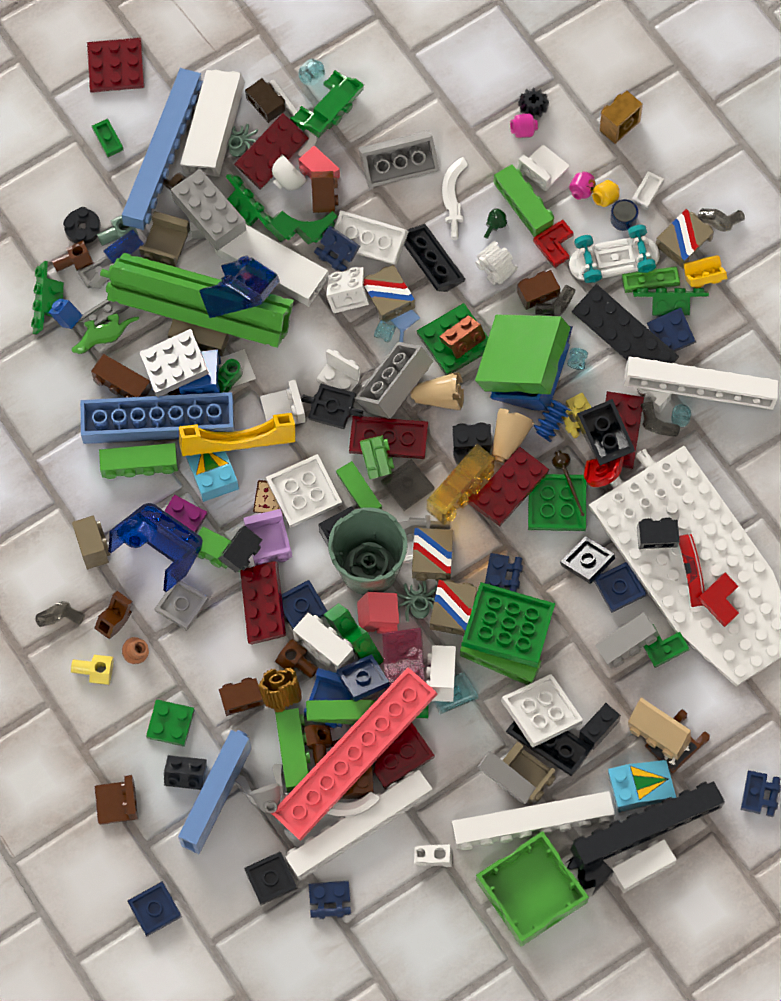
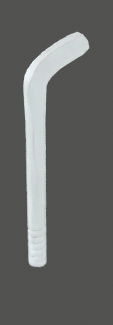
[270,80,317,157]

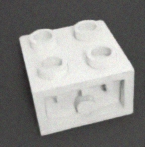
[518,145,569,191]
[326,267,369,313]
[317,349,361,392]
[260,380,306,425]

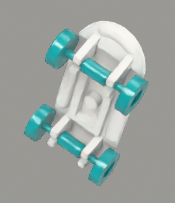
[569,225,660,283]

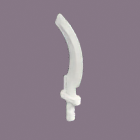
[442,157,468,240]
[281,792,380,816]

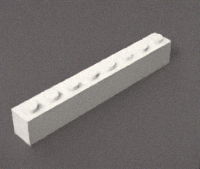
[624,357,778,410]
[285,770,433,881]
[452,791,615,850]

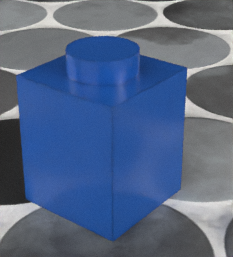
[48,299,83,329]

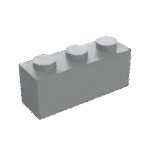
[595,612,659,668]

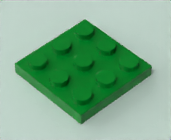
[417,303,488,375]
[528,474,586,531]

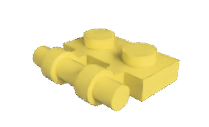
[562,393,591,438]

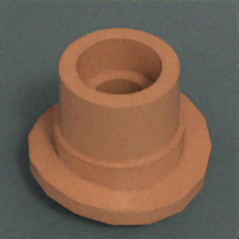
[122,637,149,664]

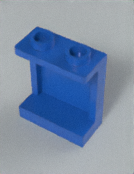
[179,350,221,395]
[304,668,352,728]

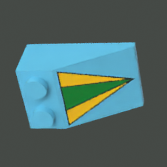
[186,451,239,502]
[608,760,676,813]

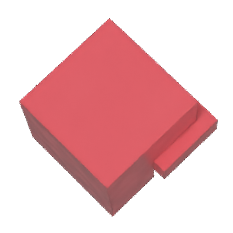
[357,592,399,634]

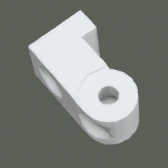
[637,388,672,413]
[414,844,452,867]

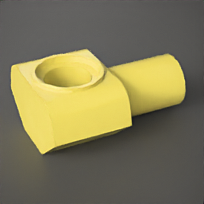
[71,655,114,685]

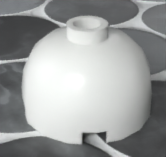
[272,155,308,191]

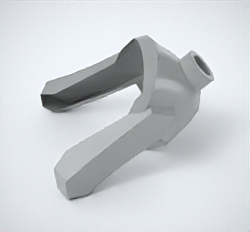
[235,764,283,813]

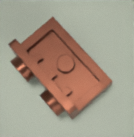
[439,315,486,359]

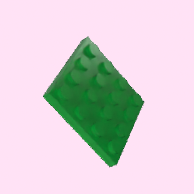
[461,582,555,668]

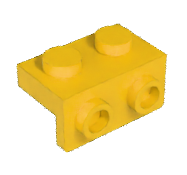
[683,255,727,288]

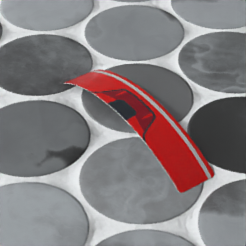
[679,534,705,607]

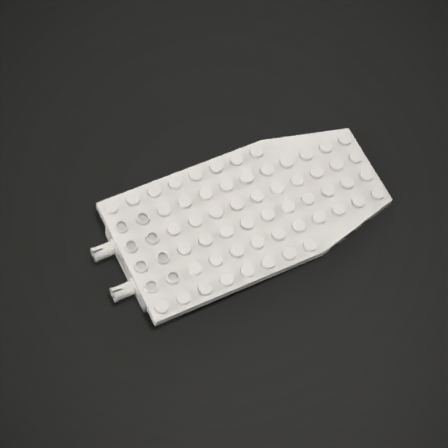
[588,446,781,687]

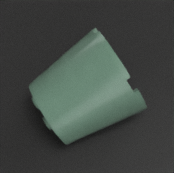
[328,508,407,595]

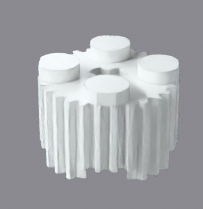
[475,241,518,285]

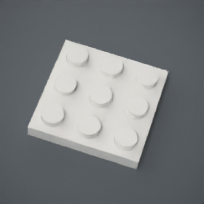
[266,454,342,528]
[501,674,583,748]

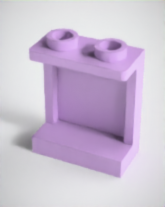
[243,509,292,566]

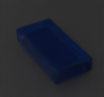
[103,229,144,264]

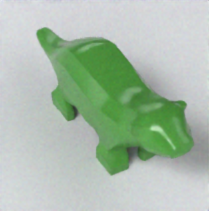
[71,313,139,354]

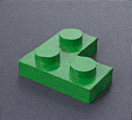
[643,624,689,668]

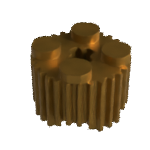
[258,668,302,712]

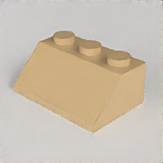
[628,697,691,760]

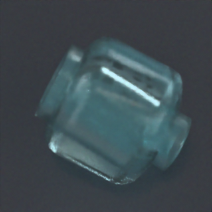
[298,59,325,86]

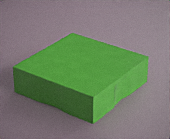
[475,315,570,394]
[476,831,589,947]

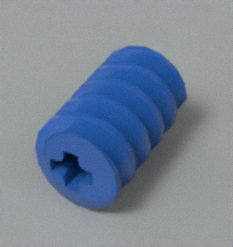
[533,399,572,442]

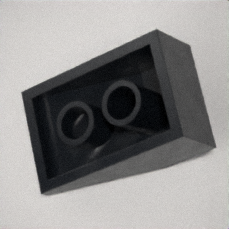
[576,399,635,466]

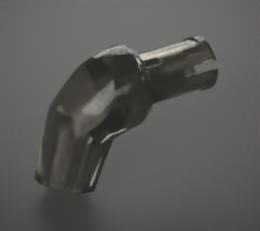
[698,208,745,232]
[535,285,576,316]
[641,402,680,437]
[35,601,85,627]

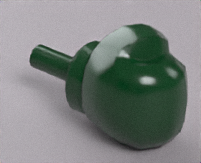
[484,208,507,239]

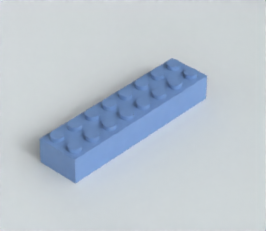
[80,392,235,444]

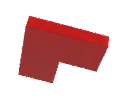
[533,219,574,268]
[697,572,739,627]

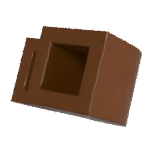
[94,591,133,639]

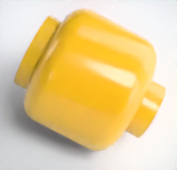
[592,180,620,207]

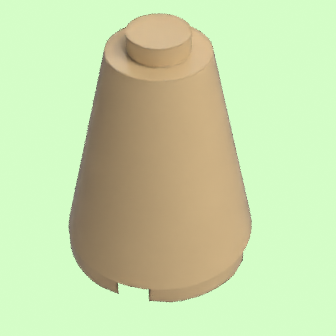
[411,372,464,410]
[492,408,534,464]

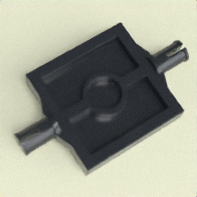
[301,384,363,429]

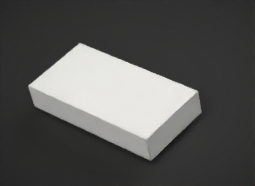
[631,171,664,210]

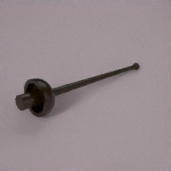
[552,450,585,516]

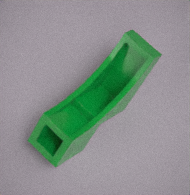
[265,211,338,245]
[323,603,385,665]

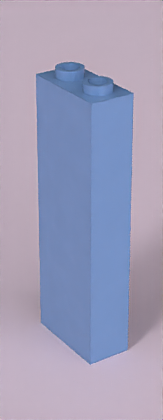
[178,730,252,854]

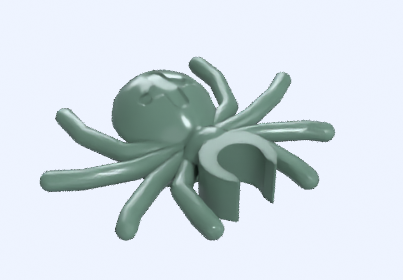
[224,124,258,159]
[395,581,437,622]

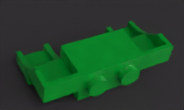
[290,70,364,138]

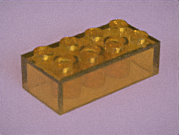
[427,444,495,525]

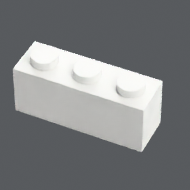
[426,645,456,702]
[612,839,677,894]

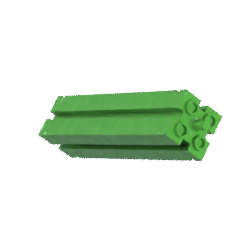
[100,253,294,348]

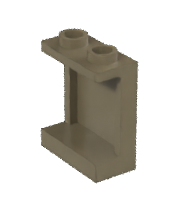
[502,741,556,805]

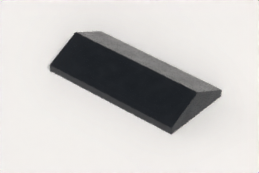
[404,224,466,292]
[506,721,593,777]

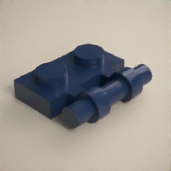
[314,226,360,272]
[485,553,523,592]
[740,770,781,817]
[309,881,351,919]

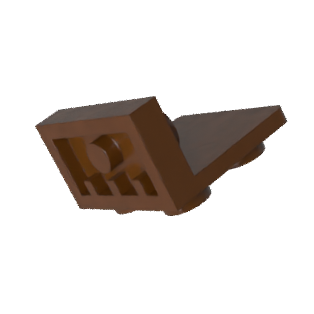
[95,775,138,825]

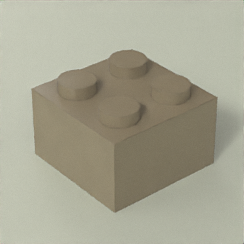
[72,515,111,570]

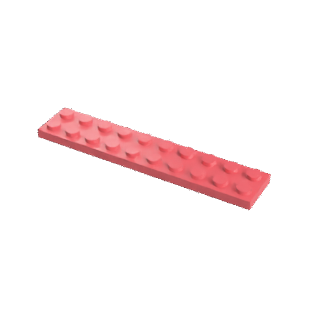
[271,667,438,841]

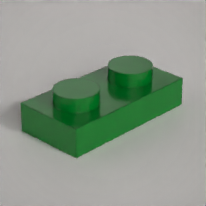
[92,118,124,158]

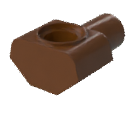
[52,241,94,272]
[275,639,318,679]
[304,725,333,766]

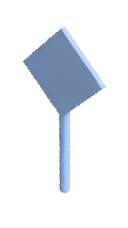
[390,310,420,343]

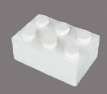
[293,613,354,673]

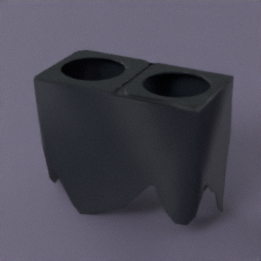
[566,856,613,896]

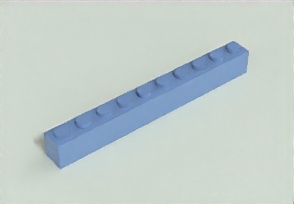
[122,68,203,230]

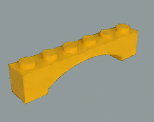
[179,413,295,456]

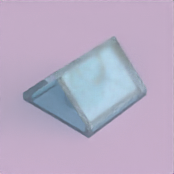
[434,672,479,715]

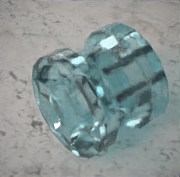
[374,320,396,343]
[567,348,588,370]
[671,404,691,427]

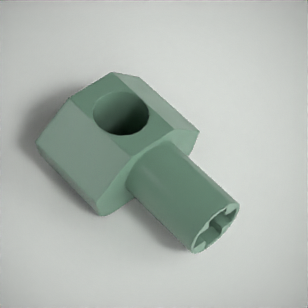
[97,215,139,246]

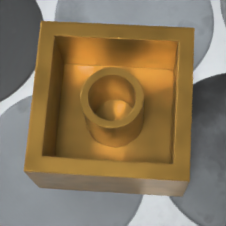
[599,90,643,144]

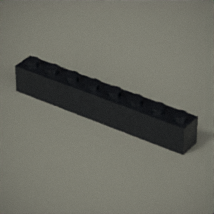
[570,781,725,870]

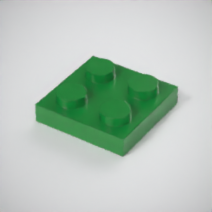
[146,699,195,747]

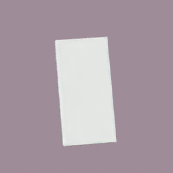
[334,210,409,266]

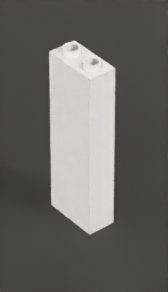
[180,69,245,177]
[215,225,329,307]

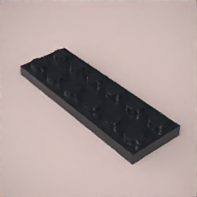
[571,284,679,363]

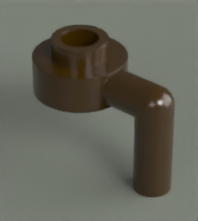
[163,173,186,190]

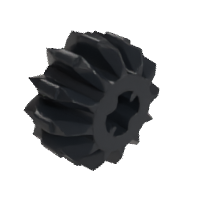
[518,87,549,118]

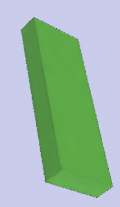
[622,266,680,293]
[336,461,382,509]

